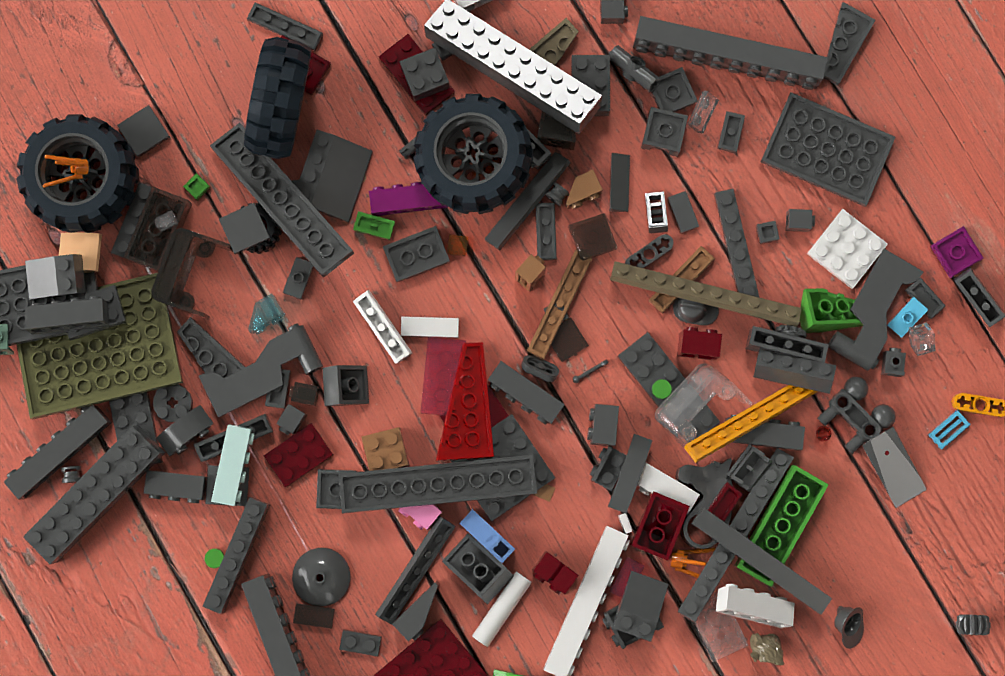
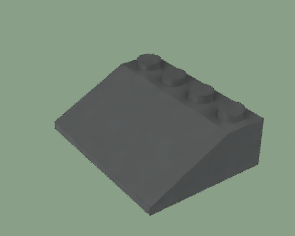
[297,130,373,222]

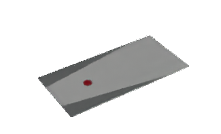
[862,427,926,508]

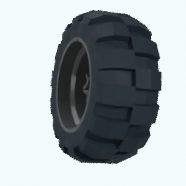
[244,37,311,159]
[413,94,533,214]
[16,114,139,233]

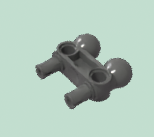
[817,377,896,454]

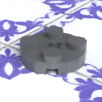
[153,384,193,422]

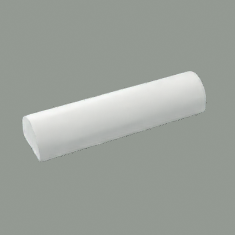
[353,290,412,364]
[472,571,532,647]

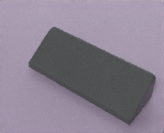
[609,153,630,212]

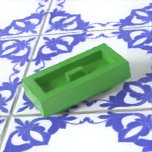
[353,211,395,240]

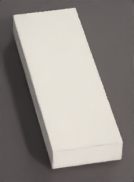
[401,317,459,338]

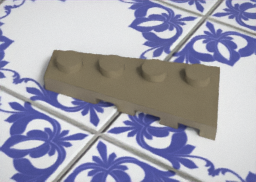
[529,18,579,66]

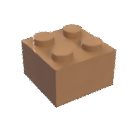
[361,427,409,471]

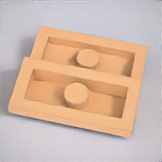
[59,232,102,273]

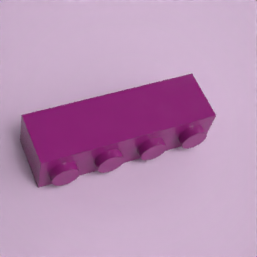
[369,182,448,216]

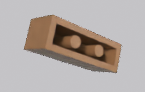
[515,254,546,292]

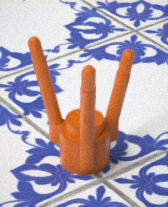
[43,155,89,188]
[670,548,716,578]

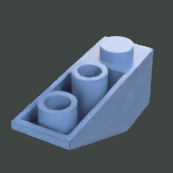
[459,509,515,563]

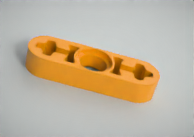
[951,393,1005,417]

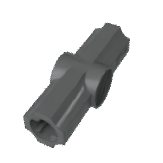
[608,45,660,92]

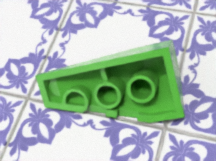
[800,288,863,333]

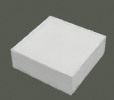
[618,513,632,534]

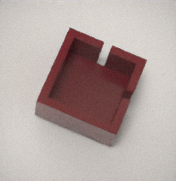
[677,327,722,360]
[532,551,579,595]

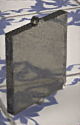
[551,318,589,362]

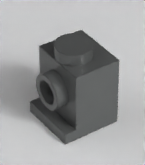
[881,348,906,377]

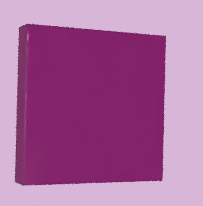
[930,226,984,278]

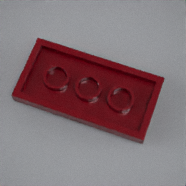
[378,34,455,116]

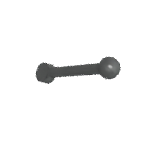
[573,359,609,383]

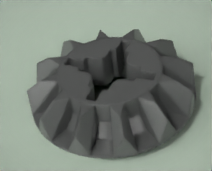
[776,325,807,339]

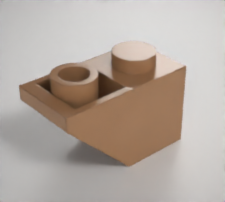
[566,170,603,209]

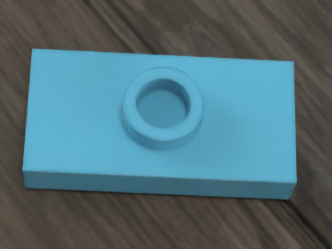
[887,296,928,338]

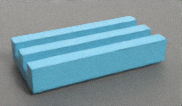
[928,410,971,450]

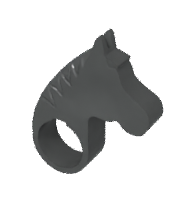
[675,458,733,549]

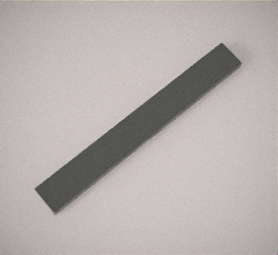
[691,507,832,615]

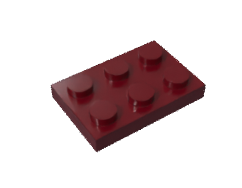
[264,423,334,487]

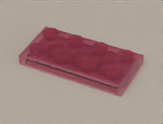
[421,337,466,416]

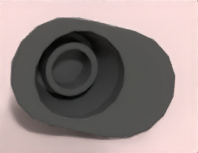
[673,298,719,325]
[834,606,864,649]

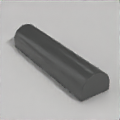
[194,413,273,462]

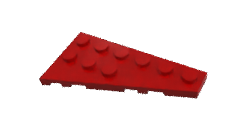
[436,342,494,461]

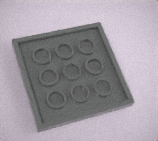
[450,414,555,521]

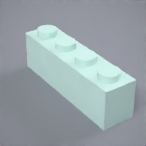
[211,424,255,506]

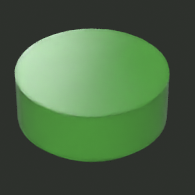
[652,379,672,399]
[205,549,224,568]

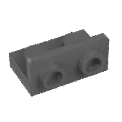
[589,446,627,491]

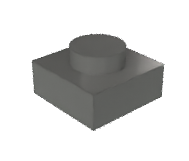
[756,221,780,244]

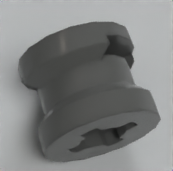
[546,183,569,206]
[61,466,81,483]

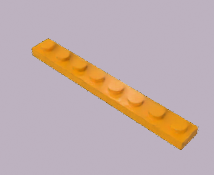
[684,385,819,463]

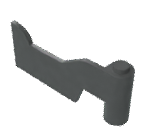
[828,249,923,371]
[199,323,323,417]

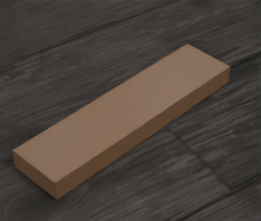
[649,246,715,314]

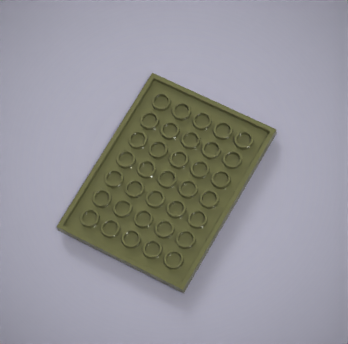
[17,272,183,420]

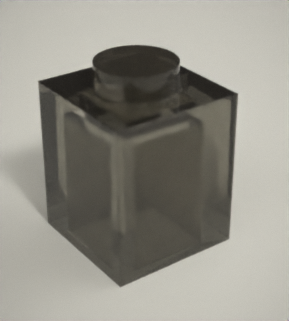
[289,382,320,407]

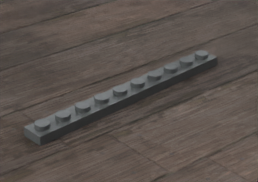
[678,448,794,623]

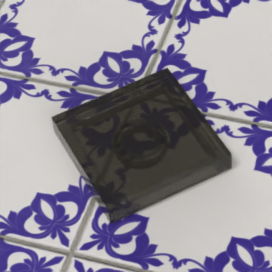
[568,213,618,261]

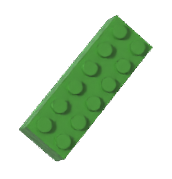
[734,465,829,587]

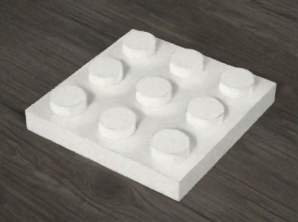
[807,209,888,289]

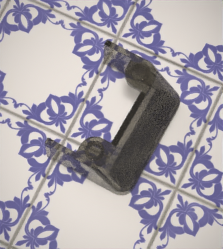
[151,228,233,320]

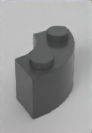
[156,405,214,456]

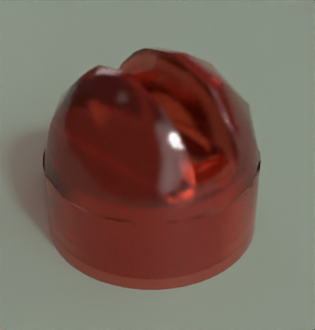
[816,426,832,442]

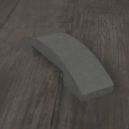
[608,434,652,513]

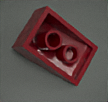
[630,491,690,561]

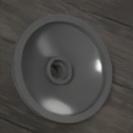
[292,548,351,606]

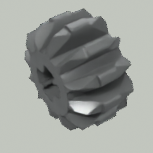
[956,615,991,635]

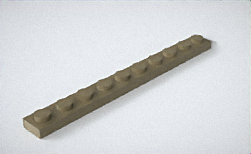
[610,261,801,327]

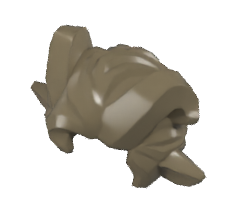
[750,633,785,665]

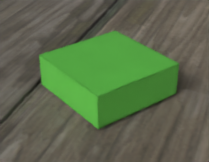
[183,173,211,201]

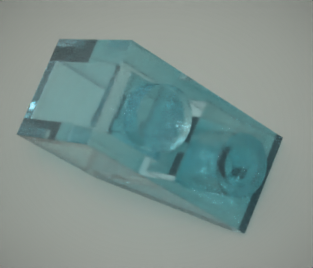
[248,293,286,335]

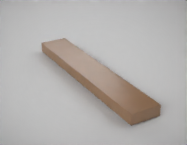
[527,249,593,360]

